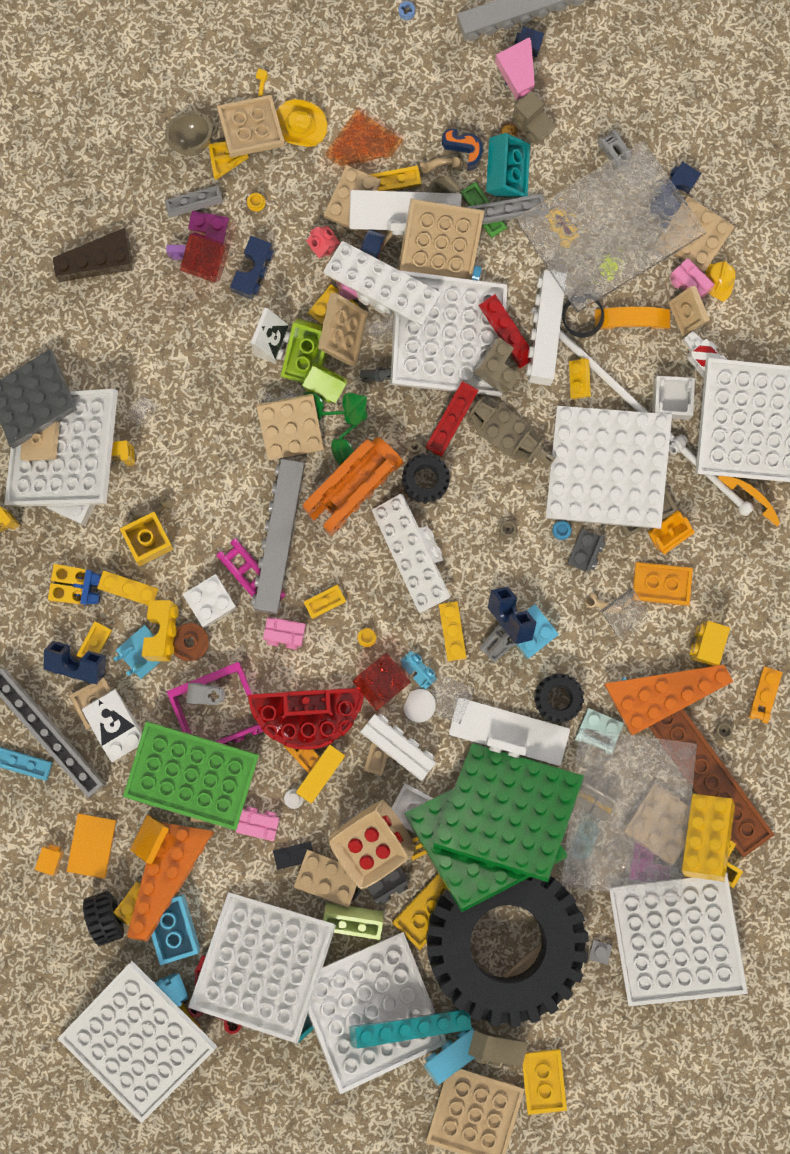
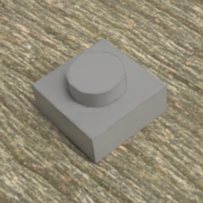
[588,940,612,965]

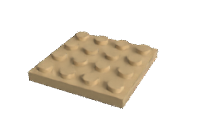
[398,198,485,280]
[426,1068,525,1154]

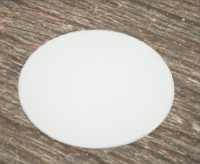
[404,689,436,723]

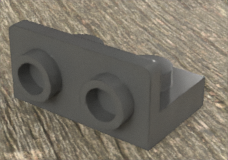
[567,529,606,573]
[367,867,410,904]

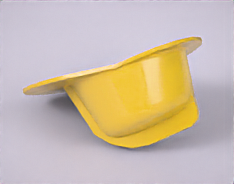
[705,261,735,302]

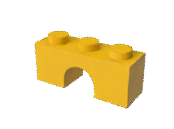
[142,600,179,662]

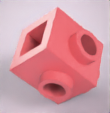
[306,226,340,258]

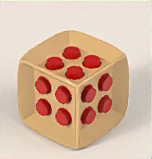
[328,800,416,889]

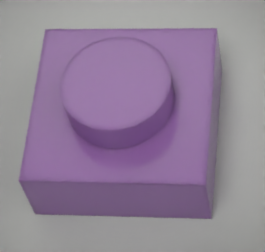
[166,245,188,260]

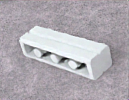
[360,714,436,781]

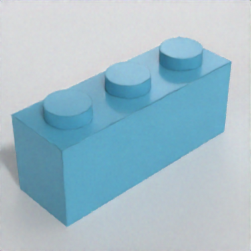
[424,1029,475,1086]

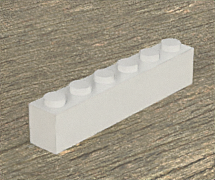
[526,270,566,386]

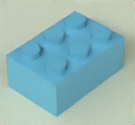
[151,894,201,966]

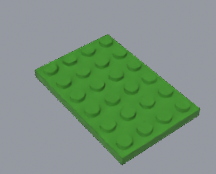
[123,721,259,830]

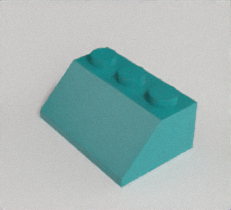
[486,133,530,198]

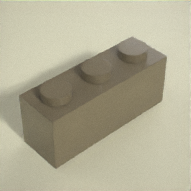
[468,1030,528,1068]

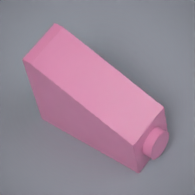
[495,38,535,100]

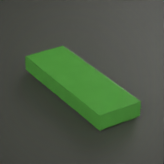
[460,182,507,239]

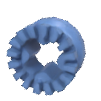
[399,1,415,20]

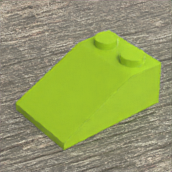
[280,318,327,383]

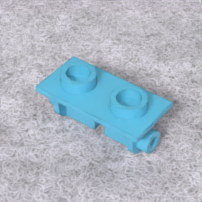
[400,651,437,689]

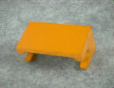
[647,510,695,555]

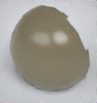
[165,111,213,156]

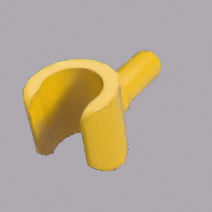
[256,68,268,97]

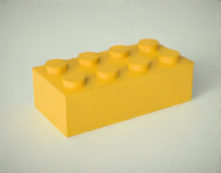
[682,794,735,882]

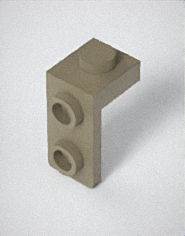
[424,175,459,193]

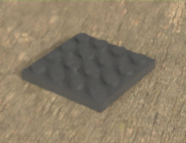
[0,349,77,449]

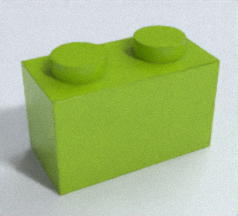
[302,361,347,403]

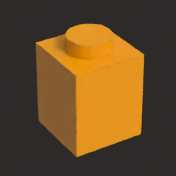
[34,844,64,876]

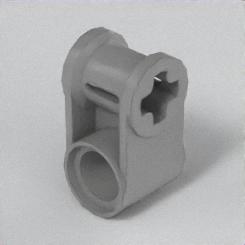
[186,683,225,705]

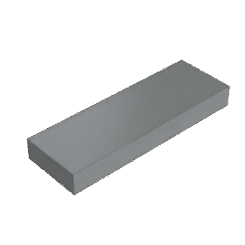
[164,185,223,218]

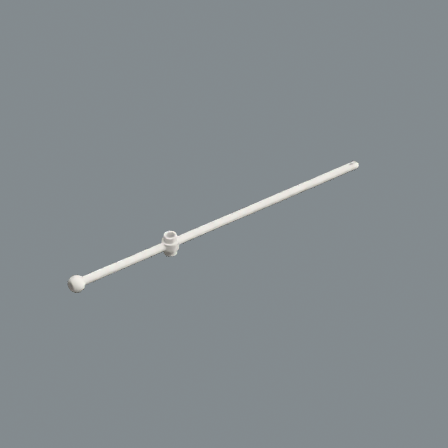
[531,307,754,516]

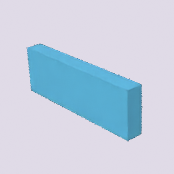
[0,747,53,781]

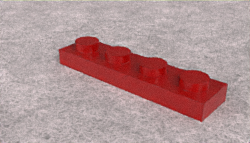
[478,294,531,369]
[425,381,479,457]

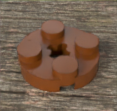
[173,623,209,662]

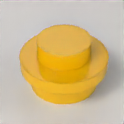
[247,193,266,212]
[357,628,377,647]

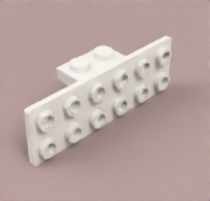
[349,190,461,235]
[323,241,441,326]
[372,494,450,613]
[449,698,570,766]

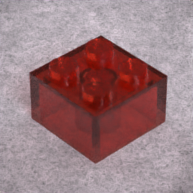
[180,233,230,283]
[352,653,411,711]

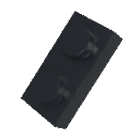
[273,841,313,870]

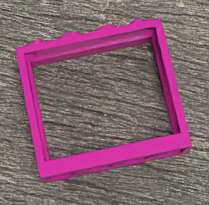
[167,662,263,745]

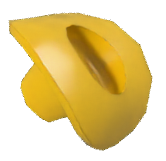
[276,99,328,147]

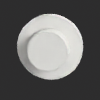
[284,789,304,809]

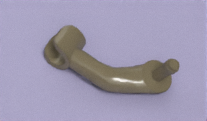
[129,495,173,521]

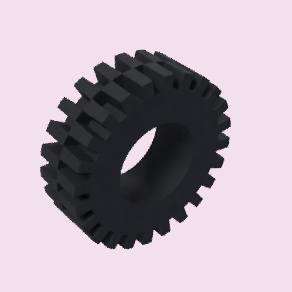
[426,876,589,1027]

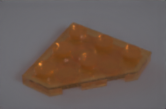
[325,109,403,166]

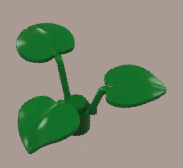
[303,392,368,465]

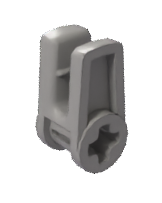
[597,129,632,169]
[480,624,515,662]

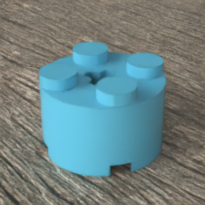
[155,973,189,1007]

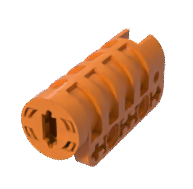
[302,436,404,537]

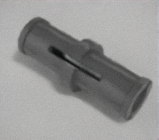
[360,367,391,382]

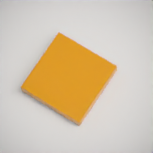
[130,815,169,864]

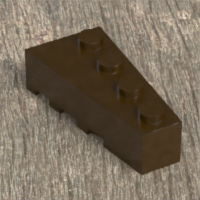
[53,228,134,282]

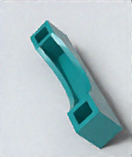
[349,1008,472,1049]

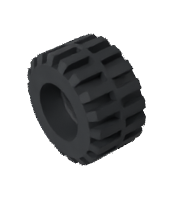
[402,453,450,504]
[534,674,585,723]
[83,890,124,946]

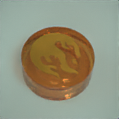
[499,123,518,138]

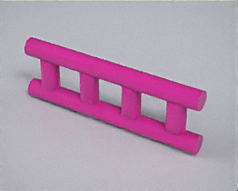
[216,538,286,600]

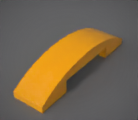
[595,307,670,329]
[718,476,780,527]

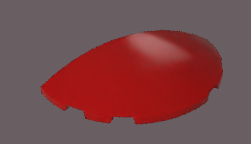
[248,688,364,750]

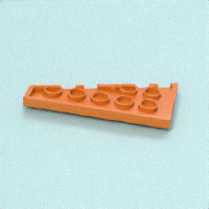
[604,665,733,736]
[127,822,214,942]

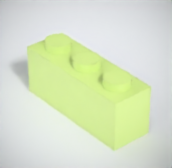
[323,902,384,940]

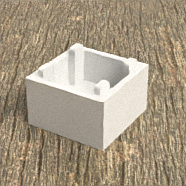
[652,376,695,420]

